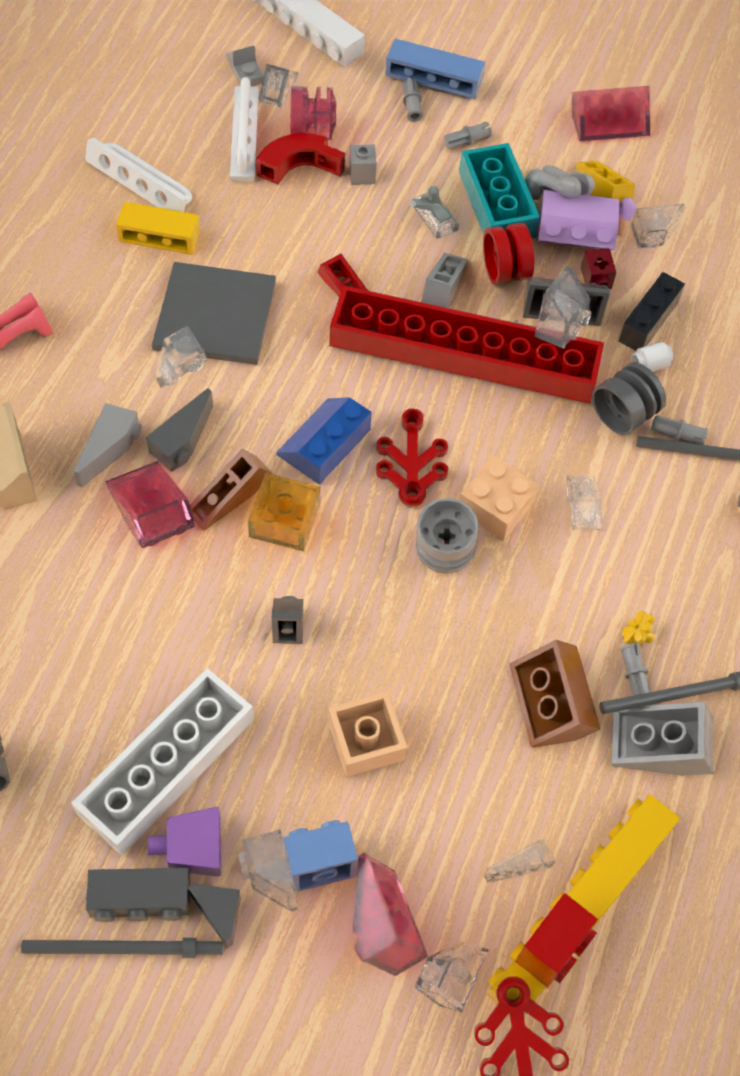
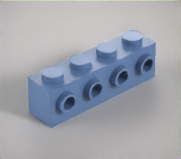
[385,38,486,99]

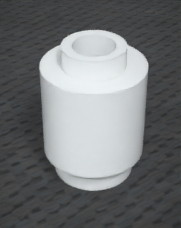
[631,342,673,372]

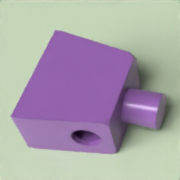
[148,807,221,877]

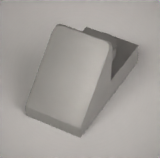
[226,45,264,87]

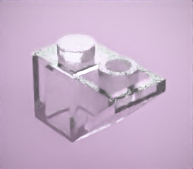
[154,326,207,388]

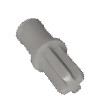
[403,77,423,122]
[444,121,492,149]
[651,415,708,444]
[620,643,650,695]

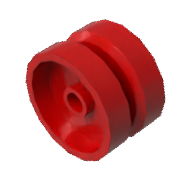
[483,223,535,285]

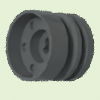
[592,362,666,436]

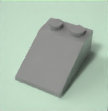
[612,701,713,775]

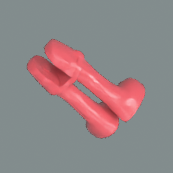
[0,293,53,350]

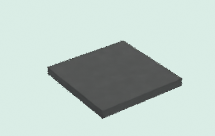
[152,262,276,365]

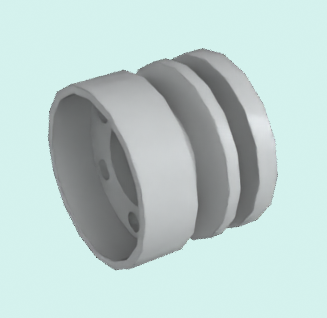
[416,498,479,574]

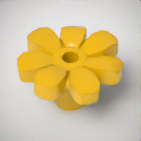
[622,611,656,644]

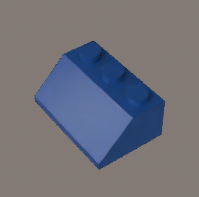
[276,397,372,485]

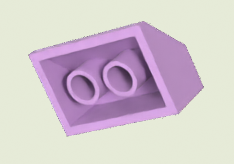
[536,190,619,251]

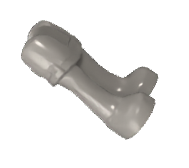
[525,165,595,200]

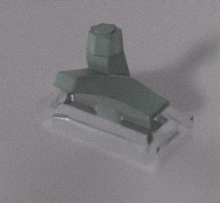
[410,186,459,239]

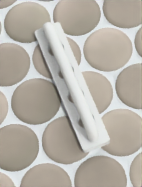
[230,77,259,182]
[85,138,192,212]

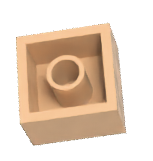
[459,456,540,541]
[328,691,407,778]

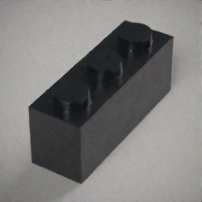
[618,272,685,351]

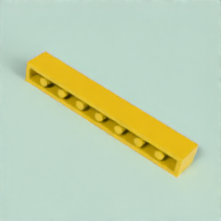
[487,794,681,1014]

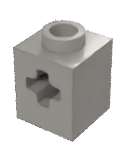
[349,144,377,185]

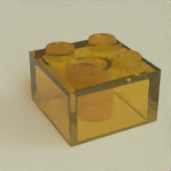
[248,473,321,552]

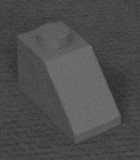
[271,596,304,644]

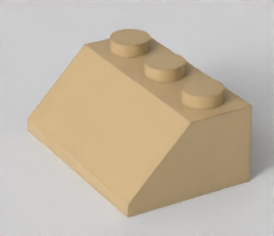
[0,402,37,510]

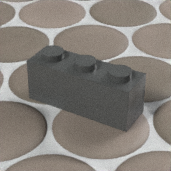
[86,868,190,922]

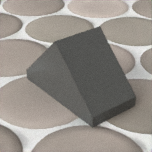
[188,884,241,949]

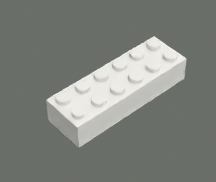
[71,668,254,856]

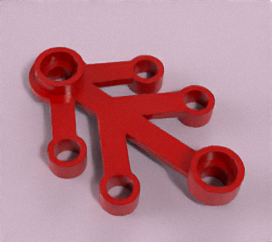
[376,408,449,506]
[474,976,569,1076]

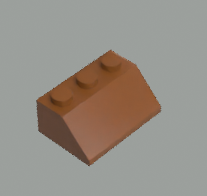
[509,639,601,748]

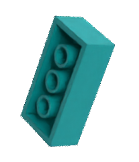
[459,143,540,238]

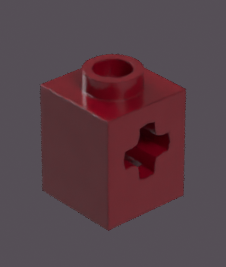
[581,248,617,289]

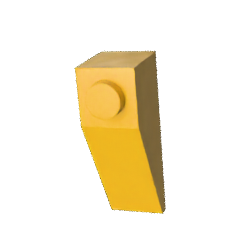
[576,160,635,210]

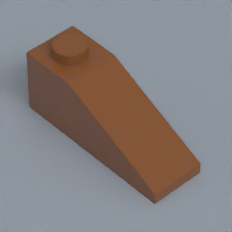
[185,449,273,530]

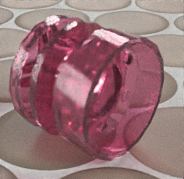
[290,86,337,140]

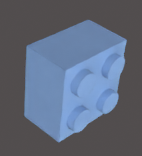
[284,820,358,893]

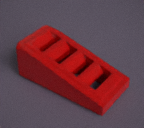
[317,253,368,296]

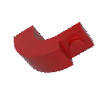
[256,133,345,185]

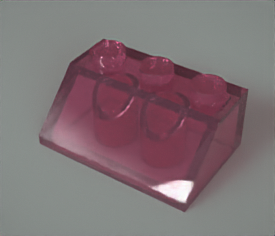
[571,86,650,141]

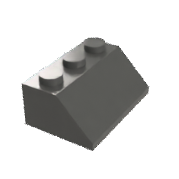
[523,277,610,326]

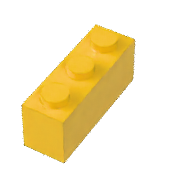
[116,201,201,255]

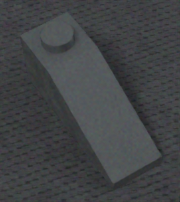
[146,388,213,472]

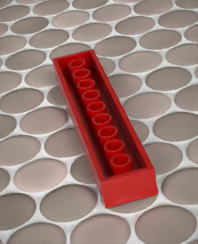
[329,285,604,404]

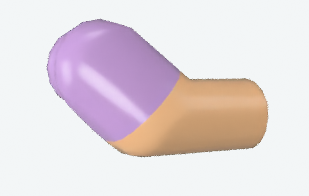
[617,197,637,236]

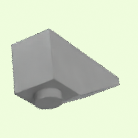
[421,252,468,308]
[74,403,142,487]

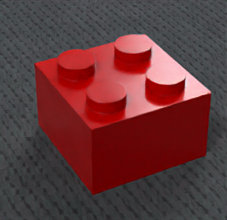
[515,893,598,988]

